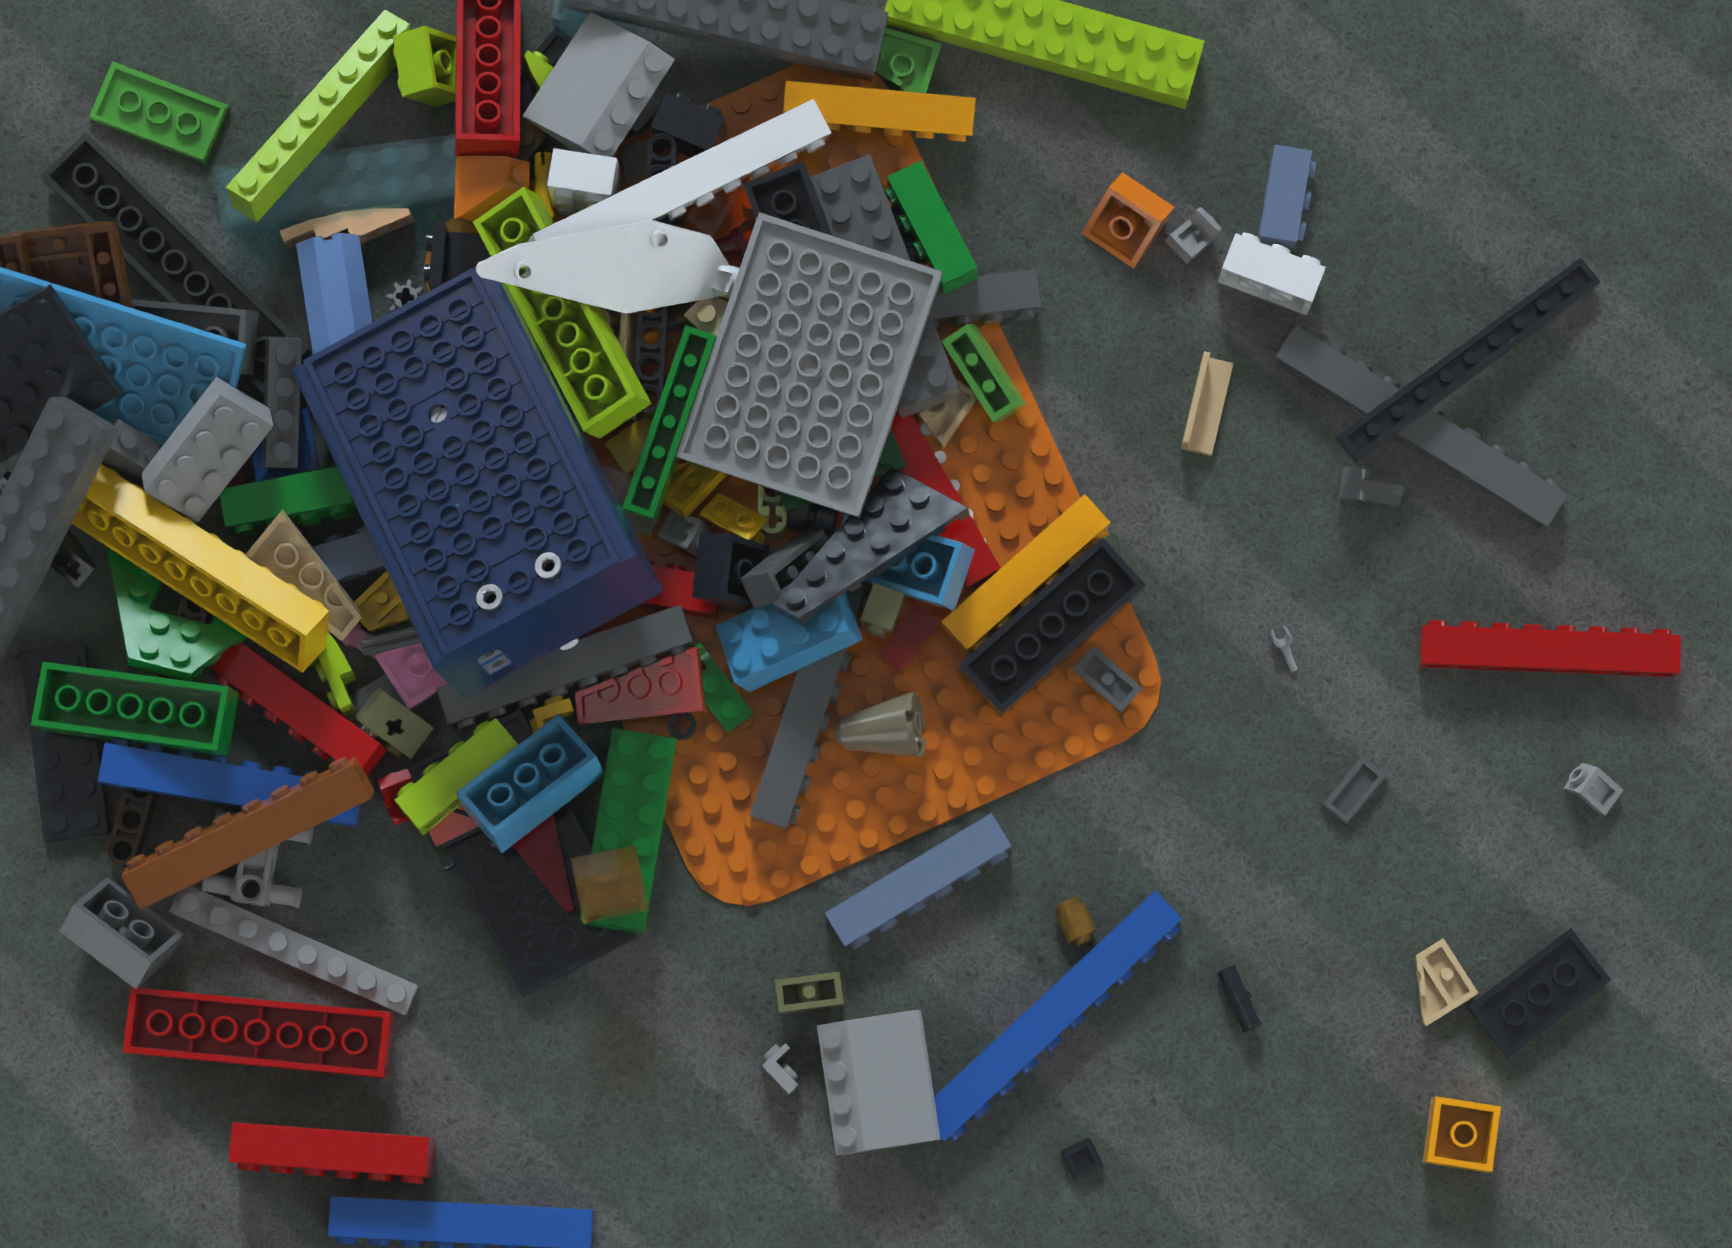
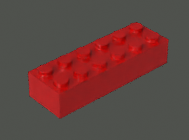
[454,0,521,159]
[228,1122,436,1184]

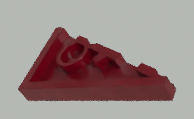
[513,814,575,913]

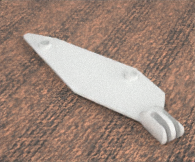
[476,220,740,314]

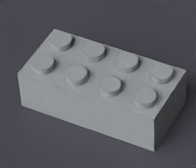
[141,377,273,522]

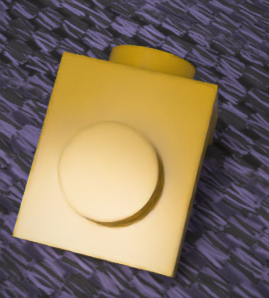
[530,696,575,733]

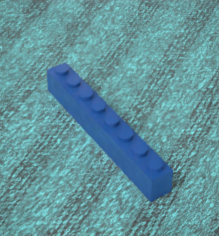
[98,739,360,827]
[328,1196,595,1248]

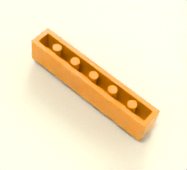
[783,81,976,142]
[941,494,1111,654]

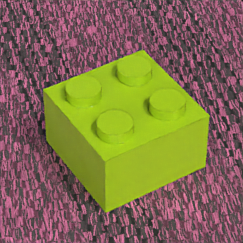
[393,26,456,107]

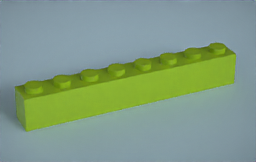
[226,10,411,223]

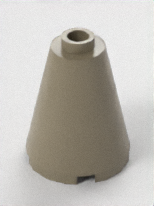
[835,692,926,757]

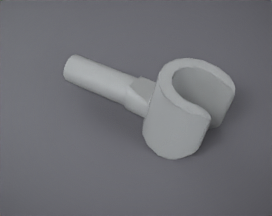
[1270,625,1298,672]

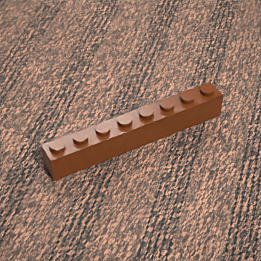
[121,756,374,910]

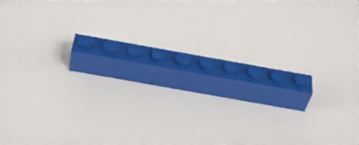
[934,890,1182,1142]

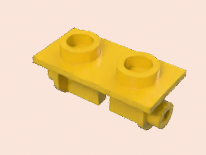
[699,493,769,544]

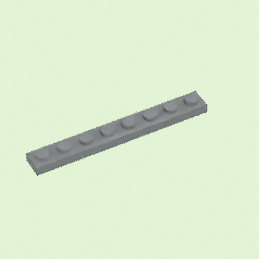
[169,886,419,1016]

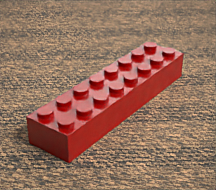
[123,987,395,1079]

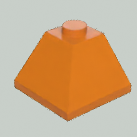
[454,156,530,223]

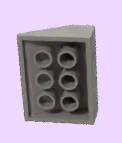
[522,11,675,157]
[817,1010,941,1156]

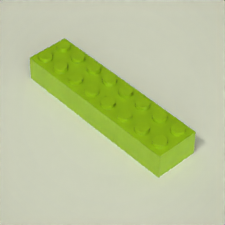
[473,187,652,439]

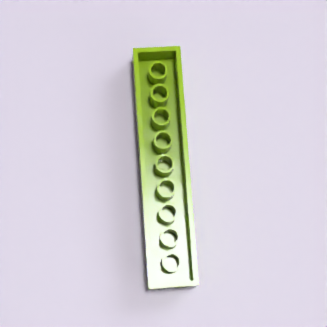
[884,0,1205,109]

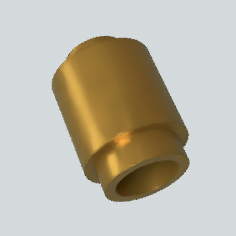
[1055,896,1098,947]

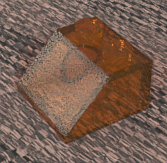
[571,846,648,923]

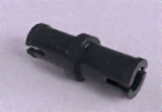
[1217,965,1262,1033]

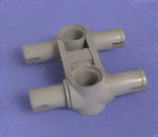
[202,808,314,908]

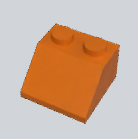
[1081,172,1175,269]

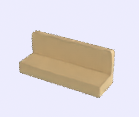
[1180,351,1233,456]

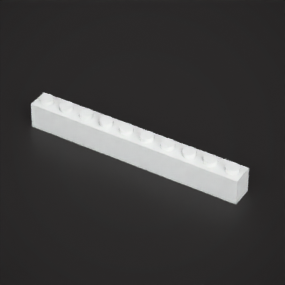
[528,99,831,242]

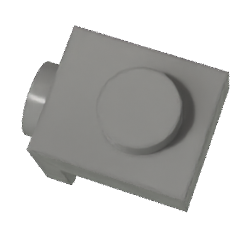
[1165,207,1221,263]

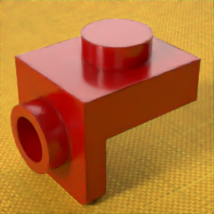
[377,769,413,825]

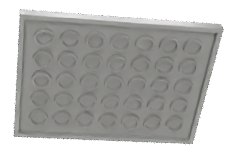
[676,212,943,518]

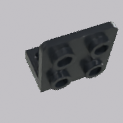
[424,223,491,291]

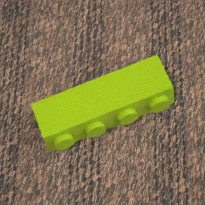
[395,718,518,836]

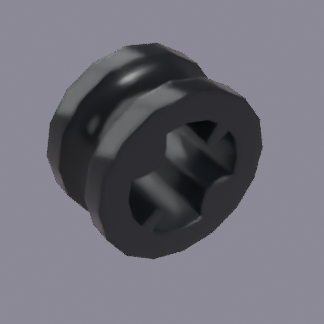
[668,713,697,740]

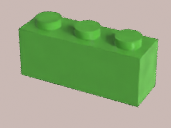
[941,324,1027,422]

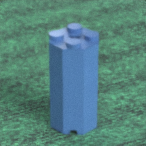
[296,233,373,355]

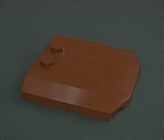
[0,221,133,308]

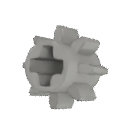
[386,279,424,312]

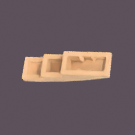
[280,208,415,249]

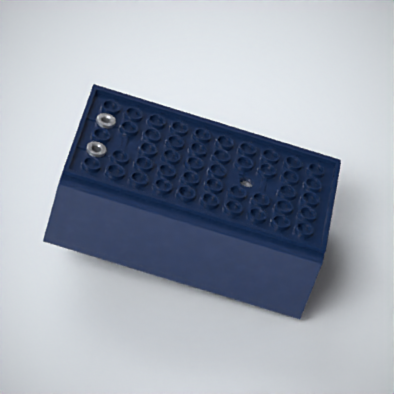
[292,267,663,698]

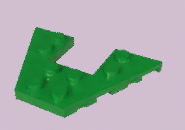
[107,547,247,681]

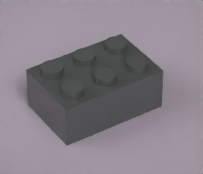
[59,877,184,989]

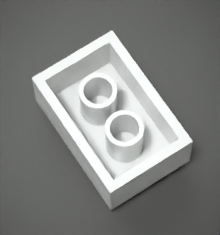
[547,148,623,216]
[1218,233,1326,316]

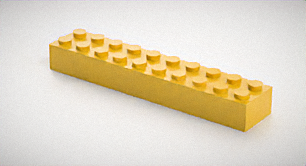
[72,464,329,673]

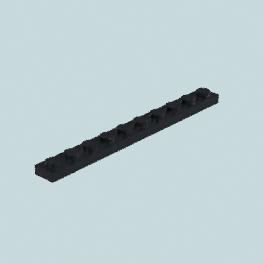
[1336,258,1601,464]

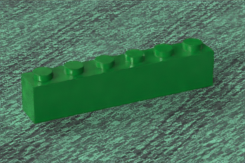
[623,325,716,522]

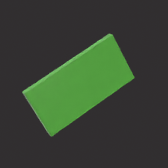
[88,61,230,165]

